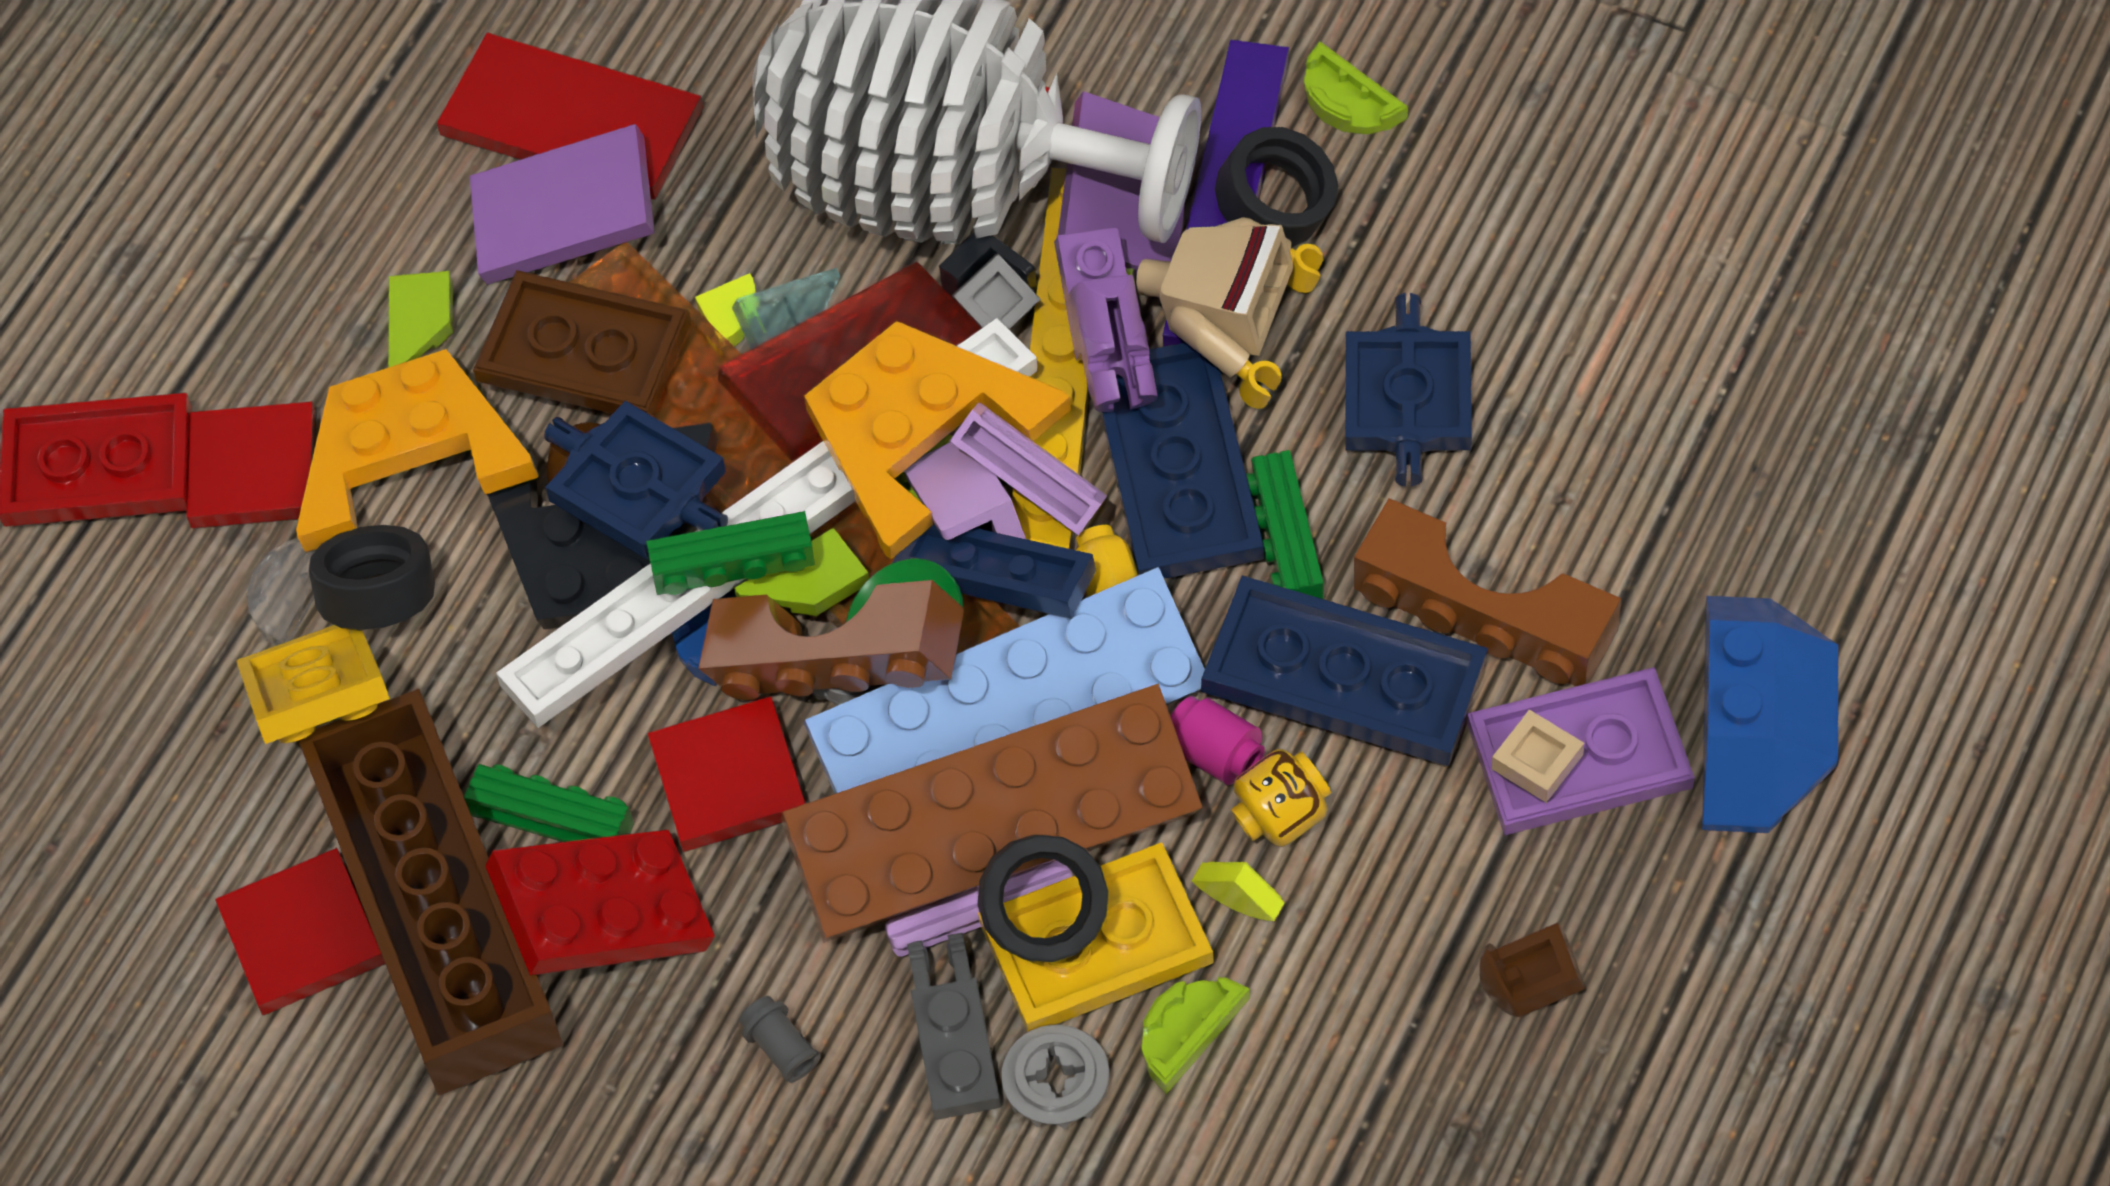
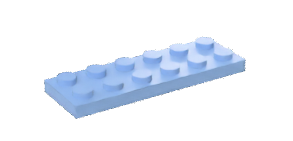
[803,567,1205,794]

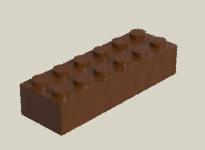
[299,688,563,1096]

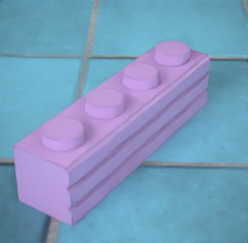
[950,402,1107,535]

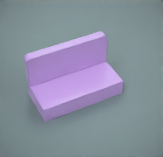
[904,442,1026,540]

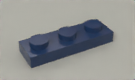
[892,522,1096,619]

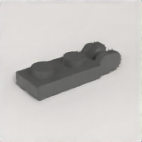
[907,933,1001,1120]

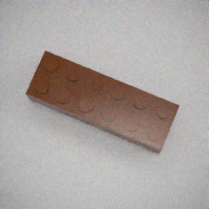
[781,683,1203,943]

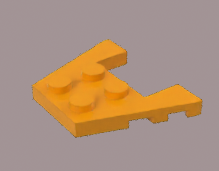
[804,321,1071,560]
[296,349,538,553]

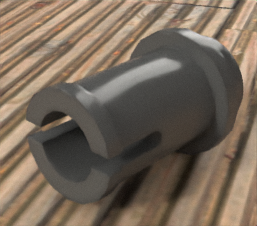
[739,996,821,1083]

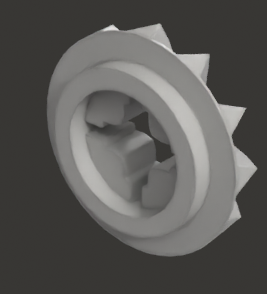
[1001,1025,1109,1130]

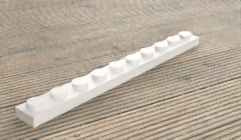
[496,318,1037,728]

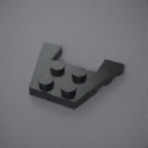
[487,423,718,630]

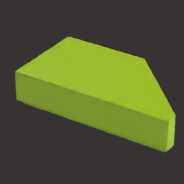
[388,271,453,368]
[734,528,869,616]

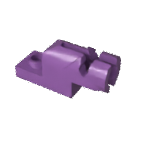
[1054,227,1158,412]

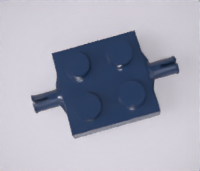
[1345,293,1472,487]
[544,401,728,560]

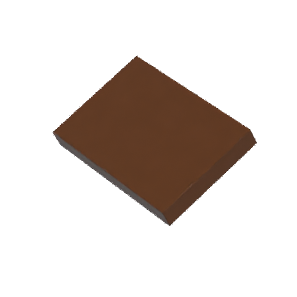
[473,270,691,416]

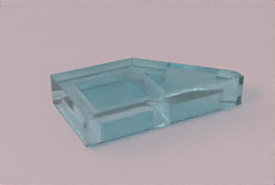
[732,268,840,361]

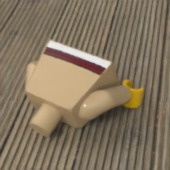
[1136,217,1324,409]

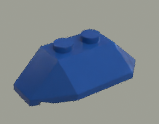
[1702,596,1838,833]

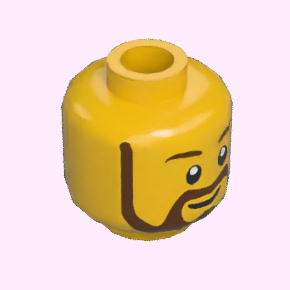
[1230,749,1332,847]

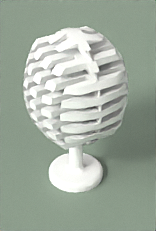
[752,0,1201,244]

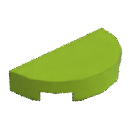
[1304,41,1408,135]
[1141,977,1250,1095]

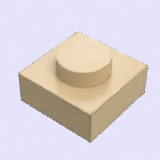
[1492,709,1584,803]

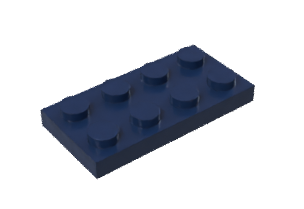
[1100,343,1264,579]
[1201,575,1488,766]

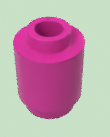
[1170,696,1265,785]

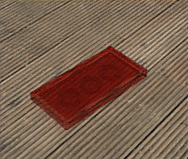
[718,262,982,461]

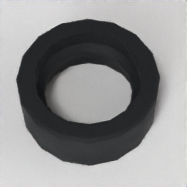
[1214,127,1338,248]
[309,525,435,630]
[977,834,1109,962]

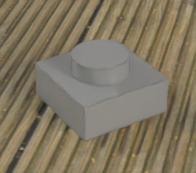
[952,254,1040,329]

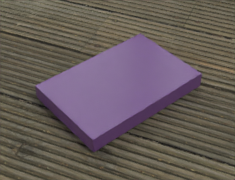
[1058,91,1185,278]
[470,124,654,285]
[1467,667,1695,835]

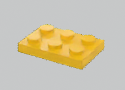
[236,625,390,744]
[978,842,1214,1032]

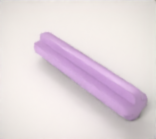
[885,861,1073,957]

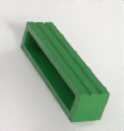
[1246,450,1324,599]
[646,511,815,595]
[464,764,634,842]

